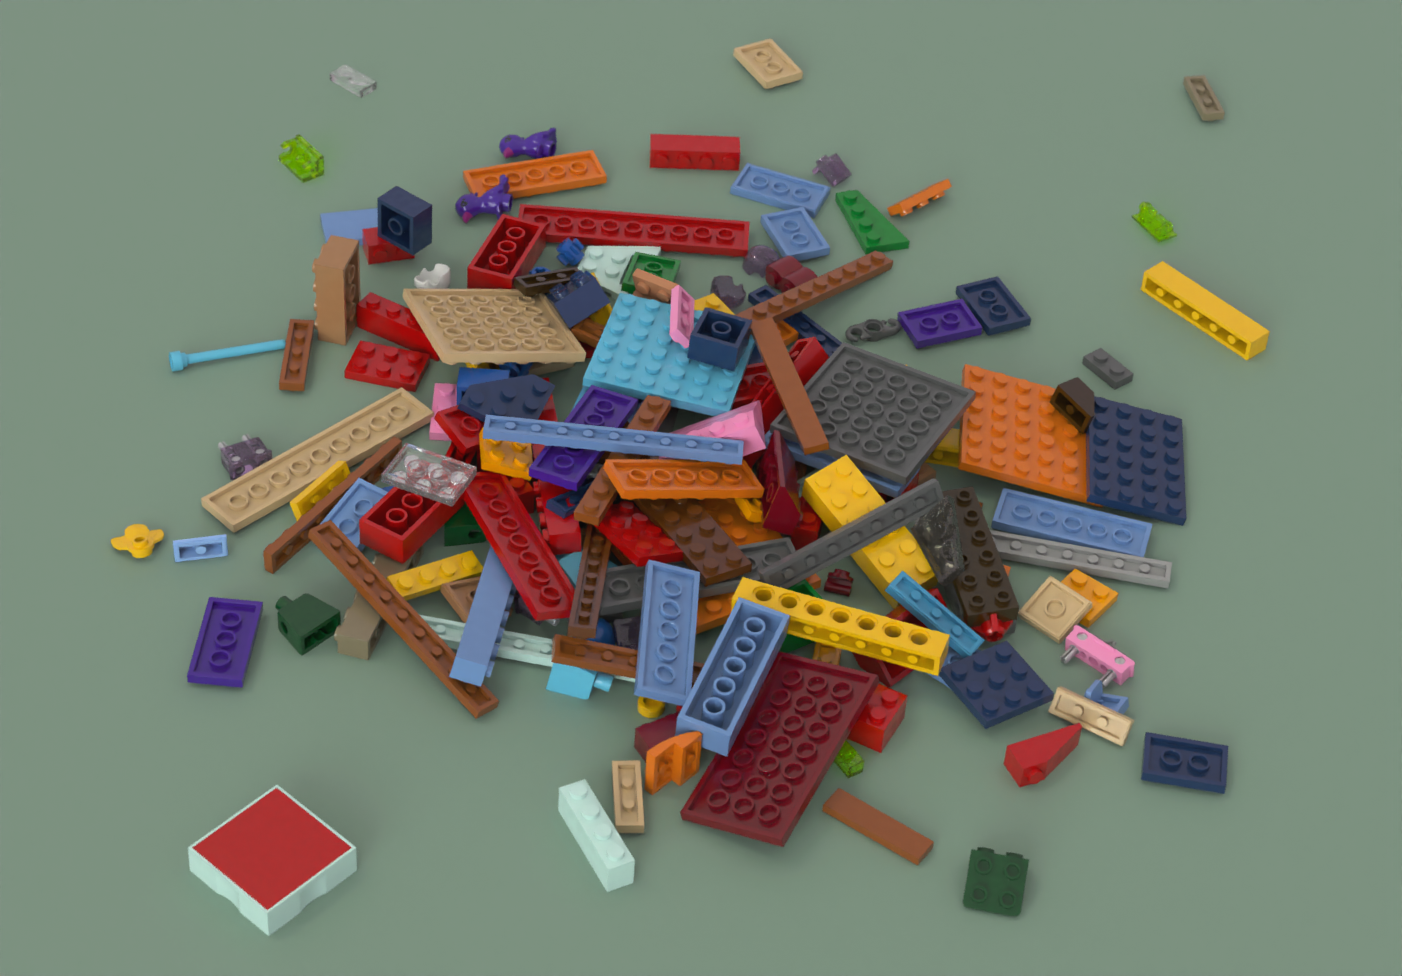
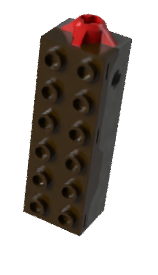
[919,486,1019,642]

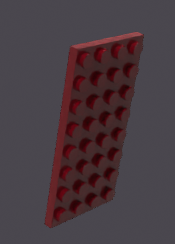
[680,651,879,847]

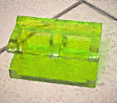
[279,134,324,183]

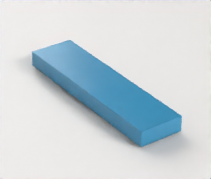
[885,571,985,658]

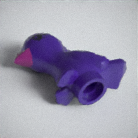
[499,127,557,159]
[455,174,513,224]

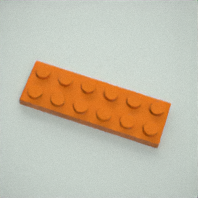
[463,150,607,199]
[603,459,765,500]

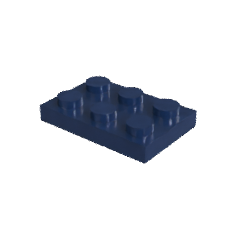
[955,276,1031,336]
[1141,732,1228,794]

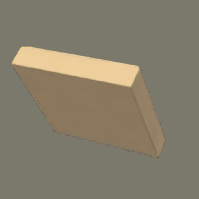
[1018,575,1093,644]

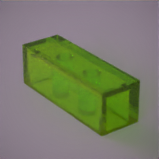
[834,740,864,779]

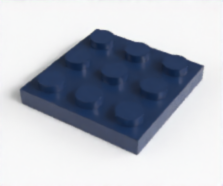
[939,641,1054,729]

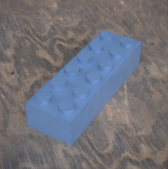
[675,597,790,757]

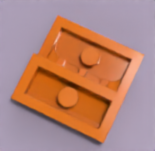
[644,731,702,795]

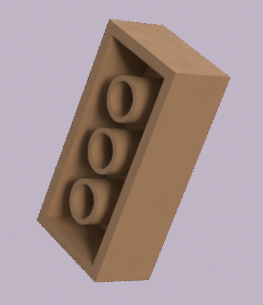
[312,235,361,346]

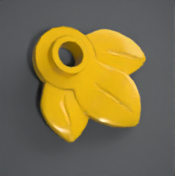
[111,524,164,558]

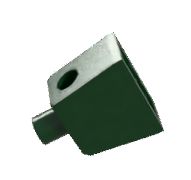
[444,502,486,547]
[275,593,341,656]

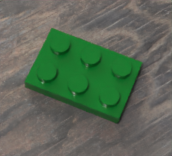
[621,252,681,294]

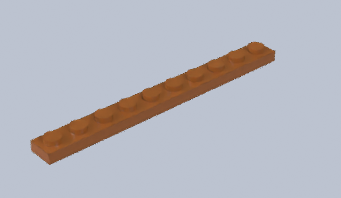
[735,251,893,335]
[308,520,499,719]

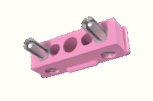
[1060,625,1135,688]

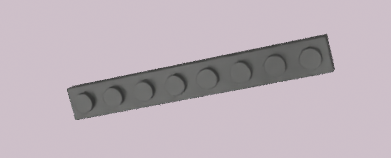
[758,478,945,589]

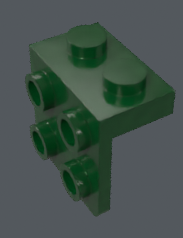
[963,847,1029,917]

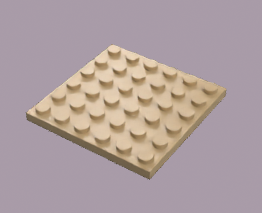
[403,289,586,365]

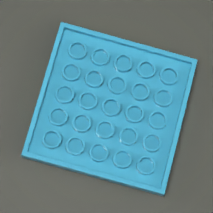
[582,293,755,416]

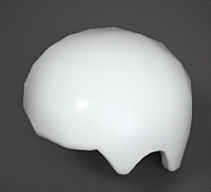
[414,263,451,289]

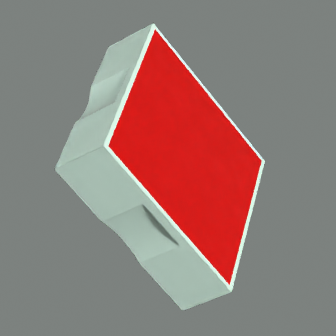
[188,785,357,936]

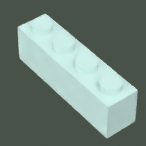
[558,779,635,892]

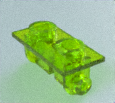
[1132,202,1177,242]

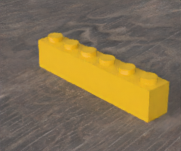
[1141,261,1270,361]

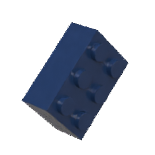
[547,270,610,328]

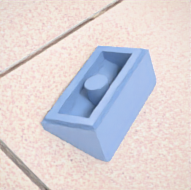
[173,534,228,562]

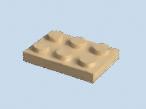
[733,39,803,89]

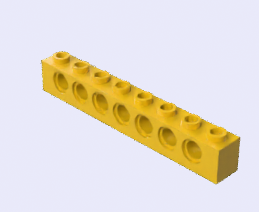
[731,577,950,676]

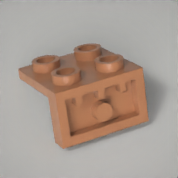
[632,268,678,304]

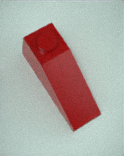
[1004,723,1082,787]

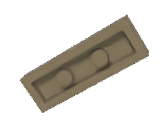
[1183,75,1225,121]

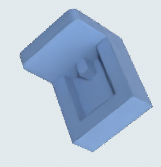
[1084,680,1129,714]

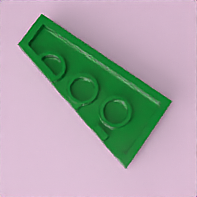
[835,190,909,255]

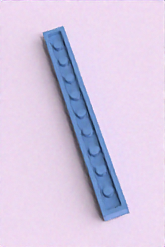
[483,415,744,465]

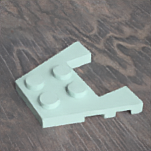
[578,246,661,300]

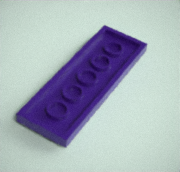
[529,385,638,491]

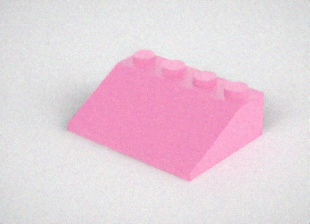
[659,400,766,459]

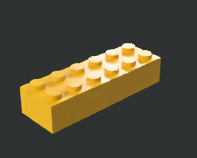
[801,455,942,609]

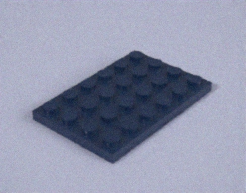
[1086,396,1187,526]

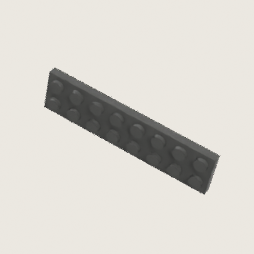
[600,537,796,615]

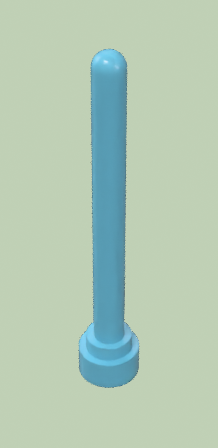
[169,339,286,372]

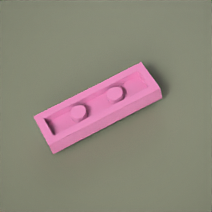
[669,285,695,349]
[429,383,457,441]

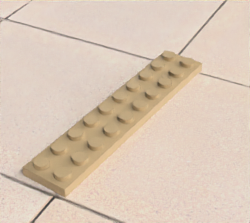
[201,387,434,533]

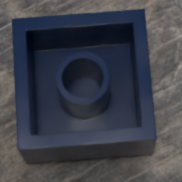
[377,186,432,255]
[687,307,752,371]

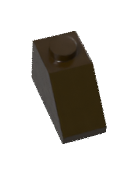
[1049,377,1094,434]

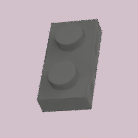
[1082,348,1134,390]

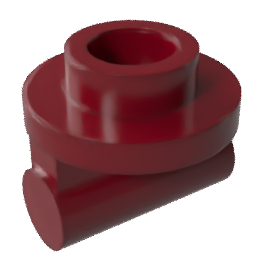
[824,569,854,597]

